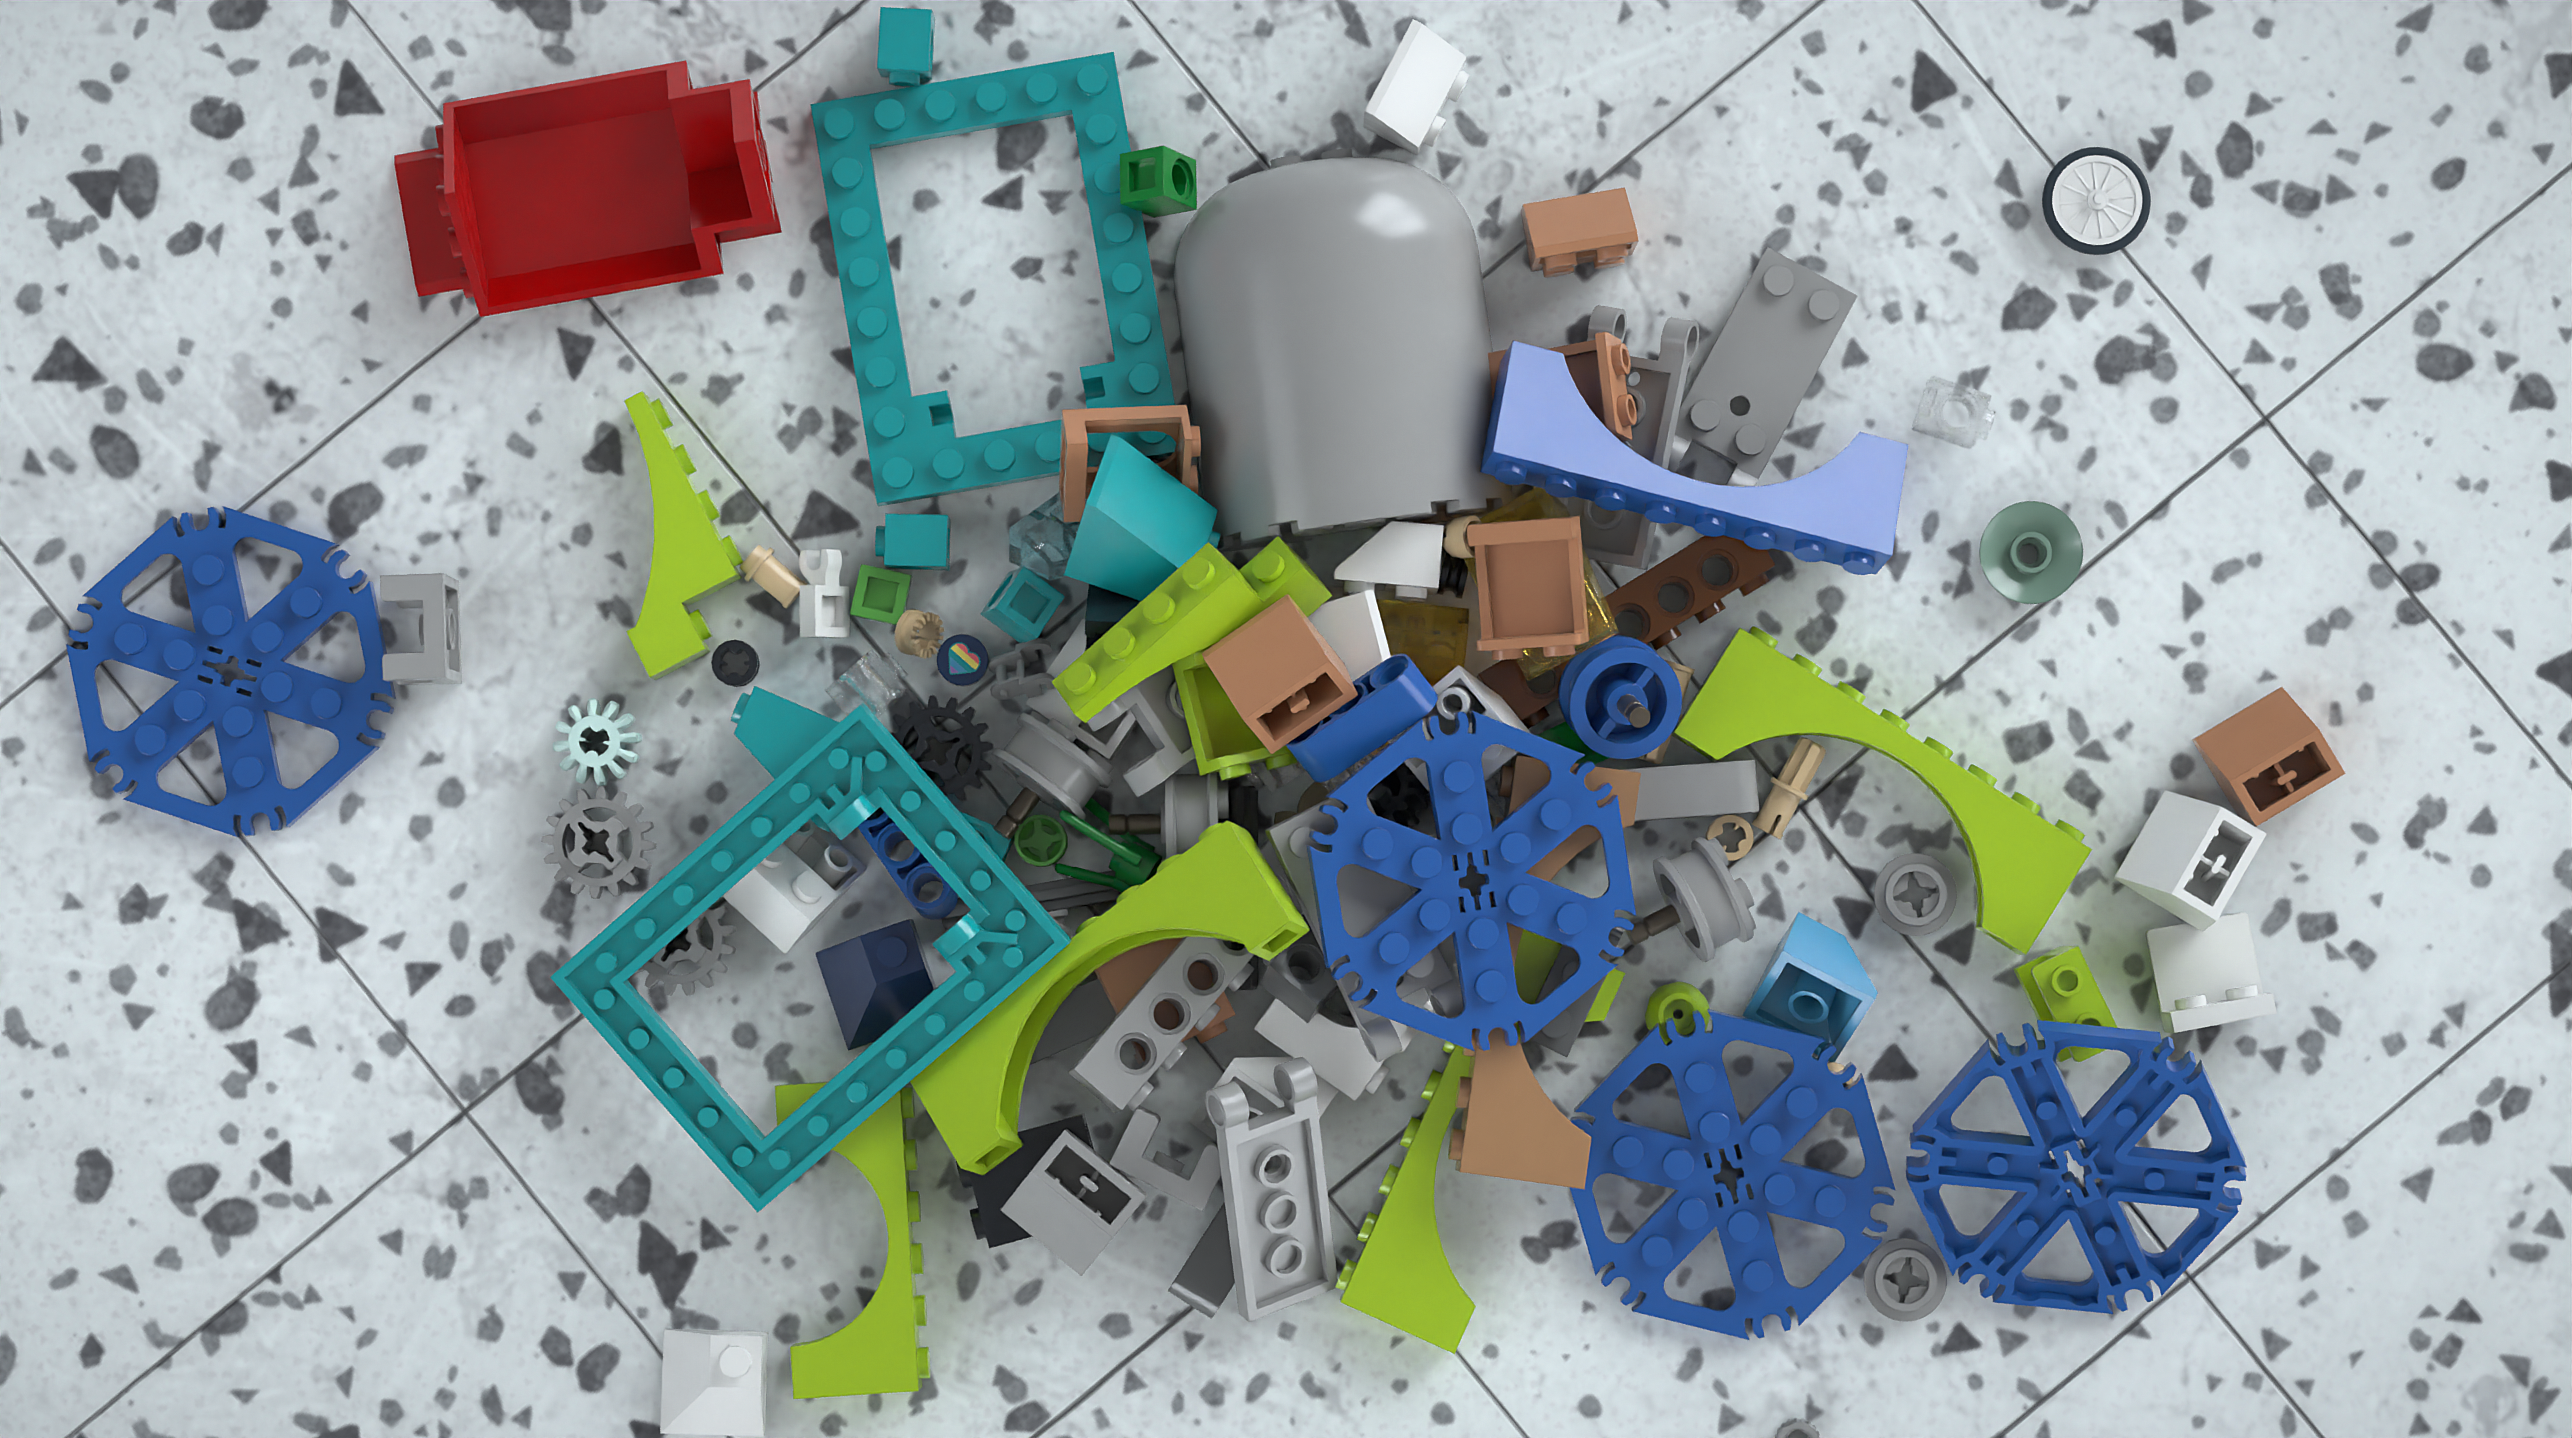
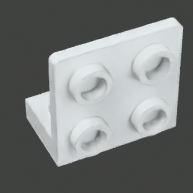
[2145,912,2277,1033]

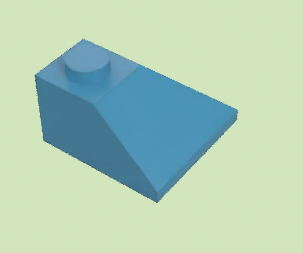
[1742,912,1878,1062]

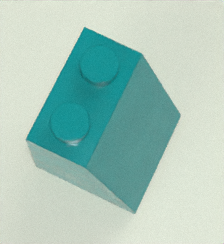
[1064,435,1221,601]
[731,686,840,834]

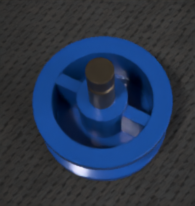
[1558,635,1682,759]

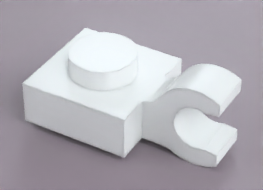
[799,549,850,638]

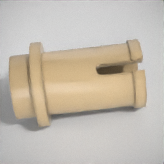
[740,545,808,609]

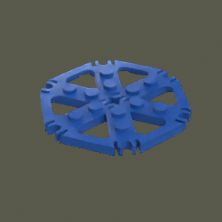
[66,506,396,837]
[1306,711,1636,1051]
[1570,1009,1896,1340]
[1905,1020,2247,1314]

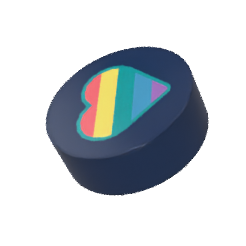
[937,634,989,687]

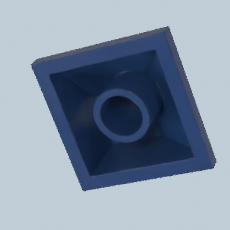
[815,919,936,1051]

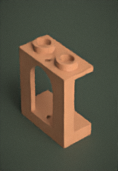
[1059,405,1201,522]

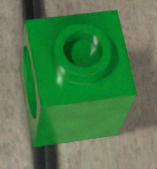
[1120,145,1197,218]

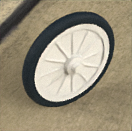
[2042,147,2151,255]

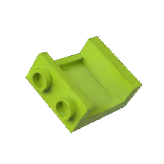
[1172,645,1297,781]
[2014,946,2118,1062]

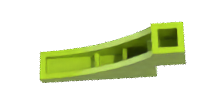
[624,391,744,680]
[1051,536,1332,723]

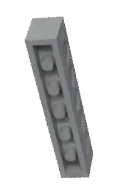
[1068,838,1303,1113]

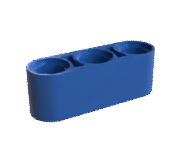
[1286,654,1438,783]
[858,811,958,920]

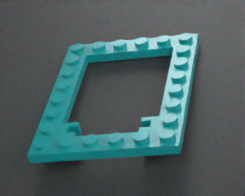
[810,52,1176,506]
[550,703,1072,1213]

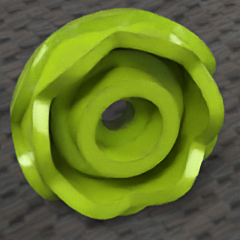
[1645,982,1710,1043]

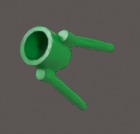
[1055,797,1162,893]

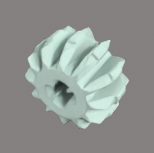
[553,698,642,786]

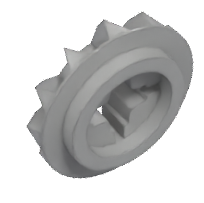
[1874,853,1957,936]
[1863,1238,1947,1322]

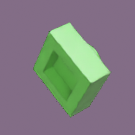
[850,564,913,625]

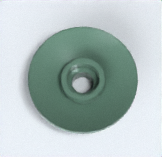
[1979,501,2083,604]

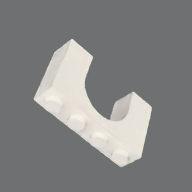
[1254,886,1457,1101]

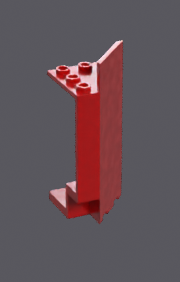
[394,60,782,317]

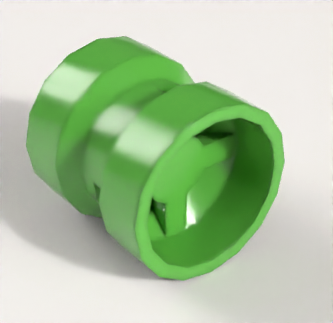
[1015,815,1068,867]

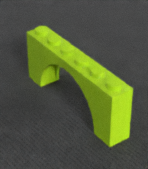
[775,1082,930,1399]

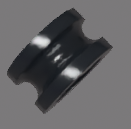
[1437,552,1471,599]
[711,640,760,687]

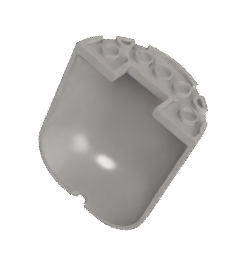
[1173,149,1515,553]

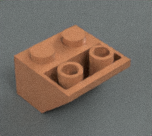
[1521,187,1639,278]
[1202,594,1358,754]
[2192,687,2346,827]

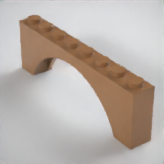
[1448,755,1641,1189]

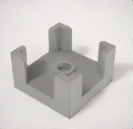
[380,573,462,686]
[1109,1105,1221,1211]

